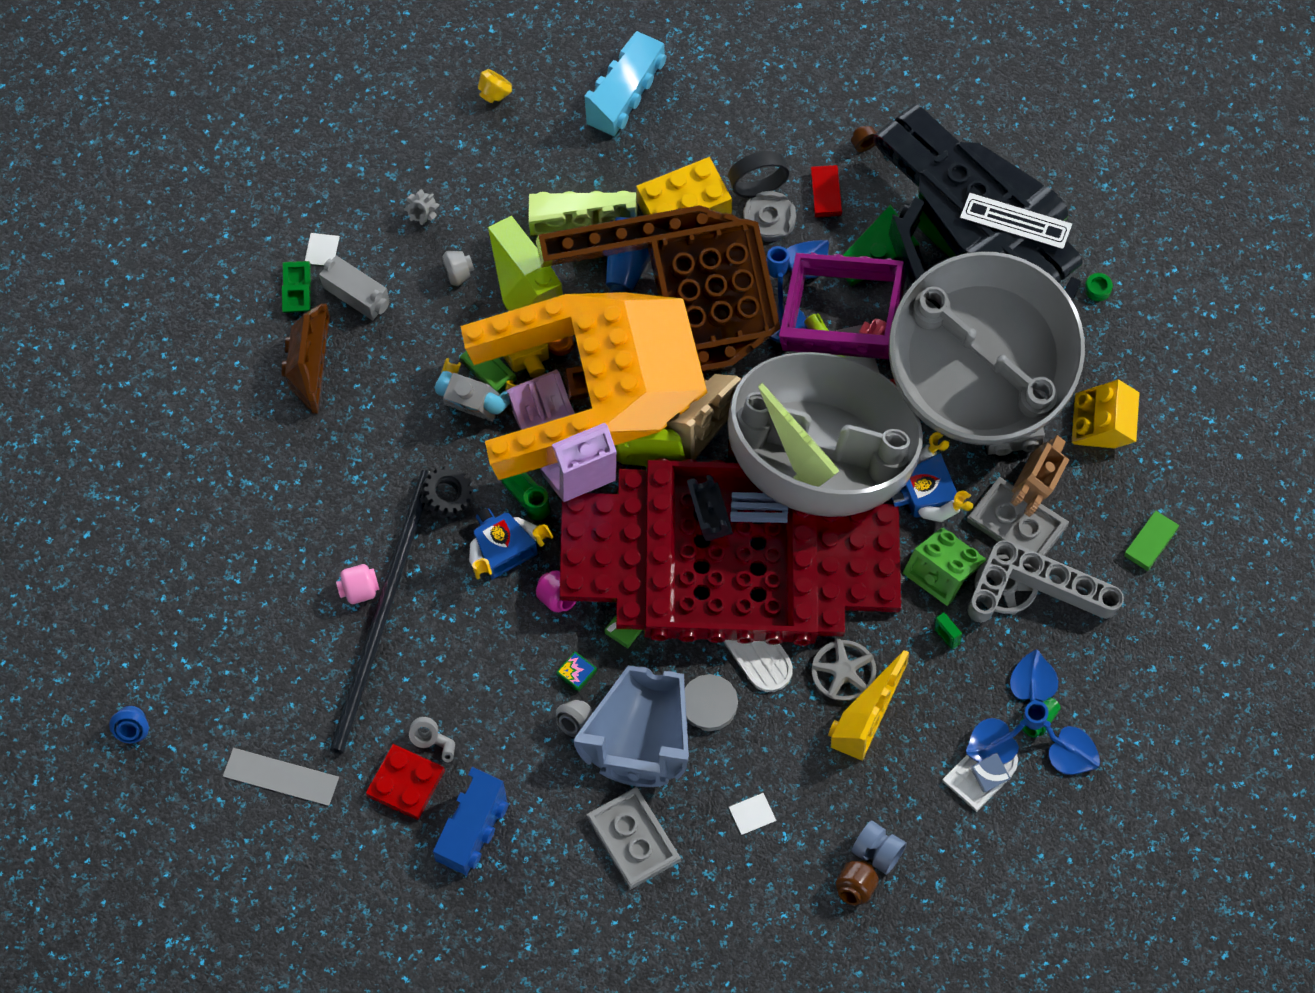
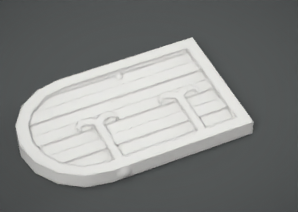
[724,640,793,692]
[942,755,1018,812]

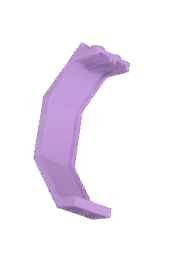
[506,369,617,502]

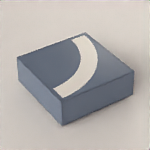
[970,753,1011,793]

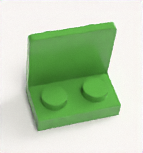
[903,528,986,606]

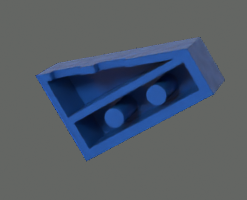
[433,767,509,876]

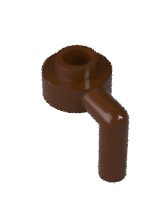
[851,126,878,152]

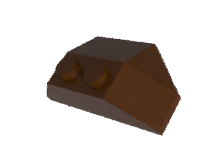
[282,304,330,413]

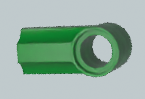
[501,472,550,521]

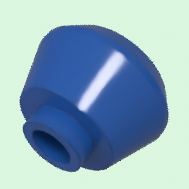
[109,706,149,743]

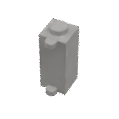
[319,255,389,320]

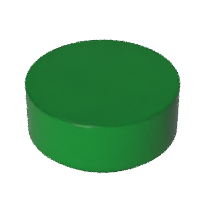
[1085,273,1113,301]

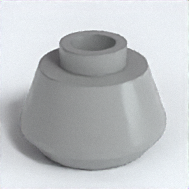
[442,251,474,286]
[556,700,592,737]

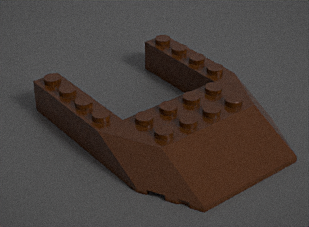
[536,205,781,401]

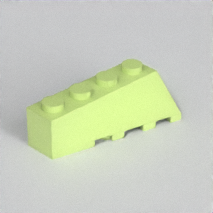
[529,191,637,235]

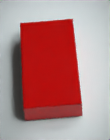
[811,165,842,218]

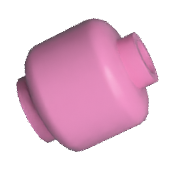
[336,564,380,604]

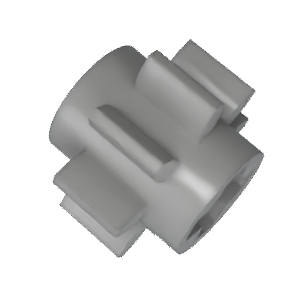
[404,189,439,225]

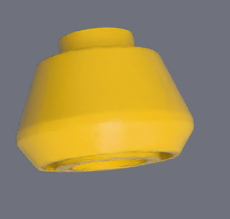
[478,69,512,103]

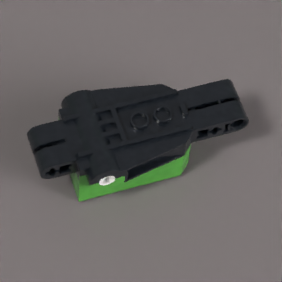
[873,104,1083,283]

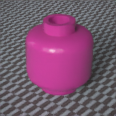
[536,570,577,612]

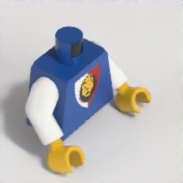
[890,432,973,522]
[469,508,553,580]

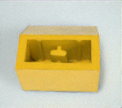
[1071,379,1139,448]

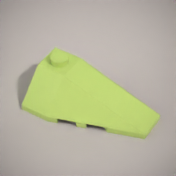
[758,383,839,487]

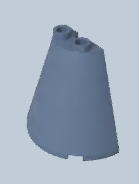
[574,665,689,787]

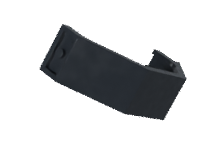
[889,197,1081,309]

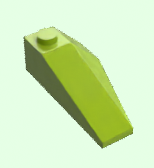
[488,215,563,311]

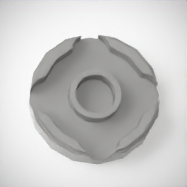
[743,191,796,242]
[685,674,738,731]

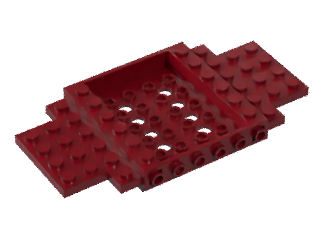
[559,458,901,646]

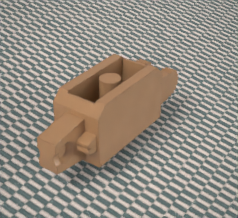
[1010,435,1069,517]

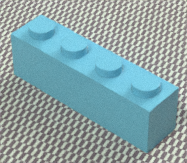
[585,31,667,136]

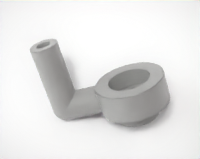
[409,717,455,762]

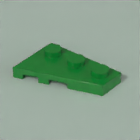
[843,205,920,287]

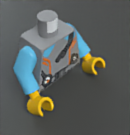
[435,358,522,422]

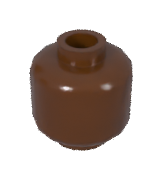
[835,861,879,905]

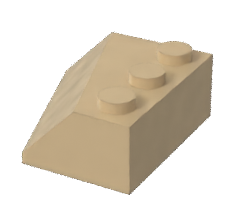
[664,374,741,460]

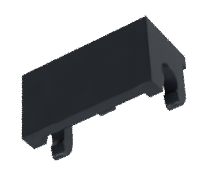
[687,475,733,542]

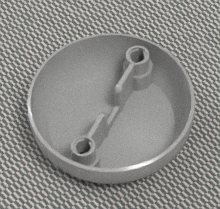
[889,252,1085,445]
[727,352,923,517]

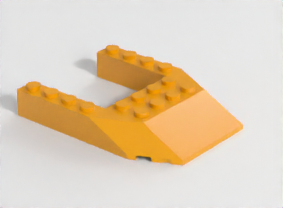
[460,292,708,480]

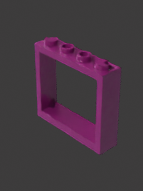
[779,252,906,359]

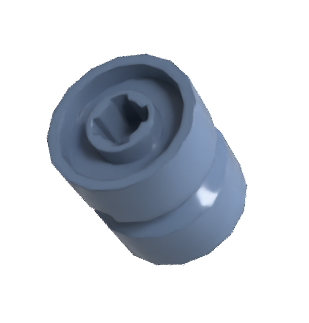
[851,820,907,875]

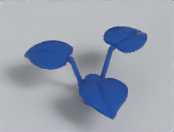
[766,240,829,343]
[966,650,1100,775]

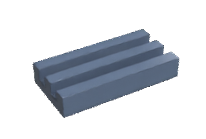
[730,492,788,523]

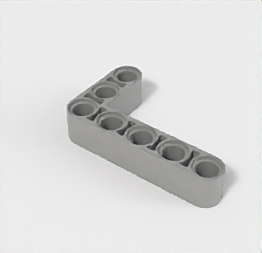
[968,540,1124,623]

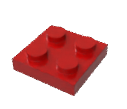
[366,744,445,820]

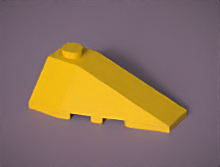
[828,650,909,761]

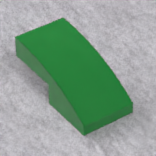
[282,261,311,313]

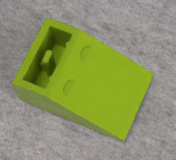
[615,429,685,466]

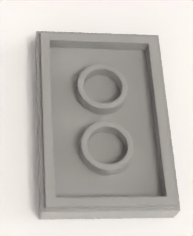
[967,477,1069,556]
[586,786,681,890]

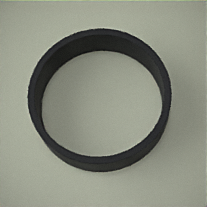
[728,151,789,197]

